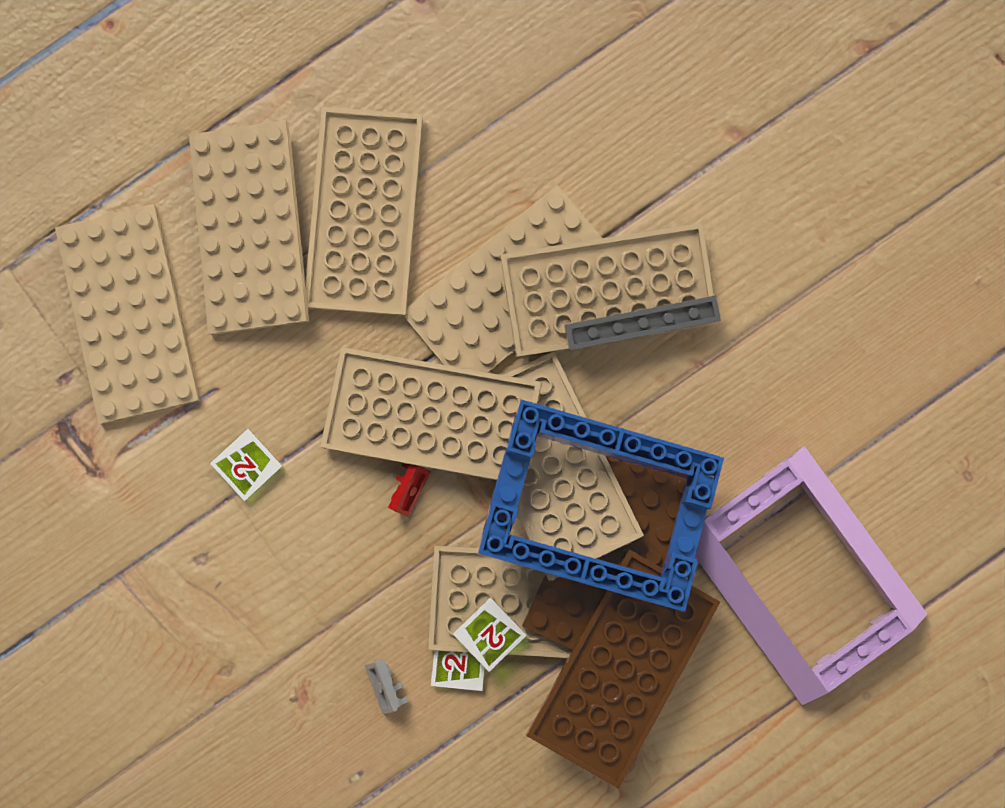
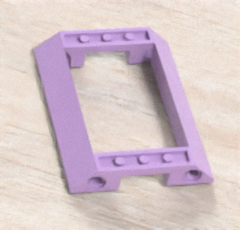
[695,446,927,705]

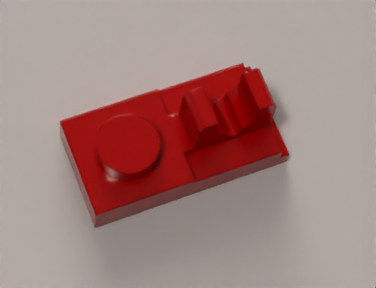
[388,463,431,518]

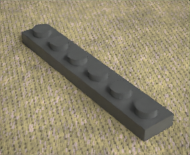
[564,295,721,350]

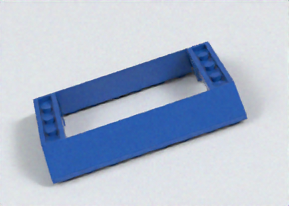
[478,399,724,612]

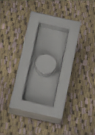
[365,659,408,714]

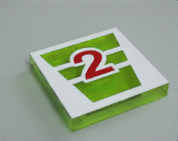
[210,429,284,501]
[453,597,527,672]
[431,650,486,691]

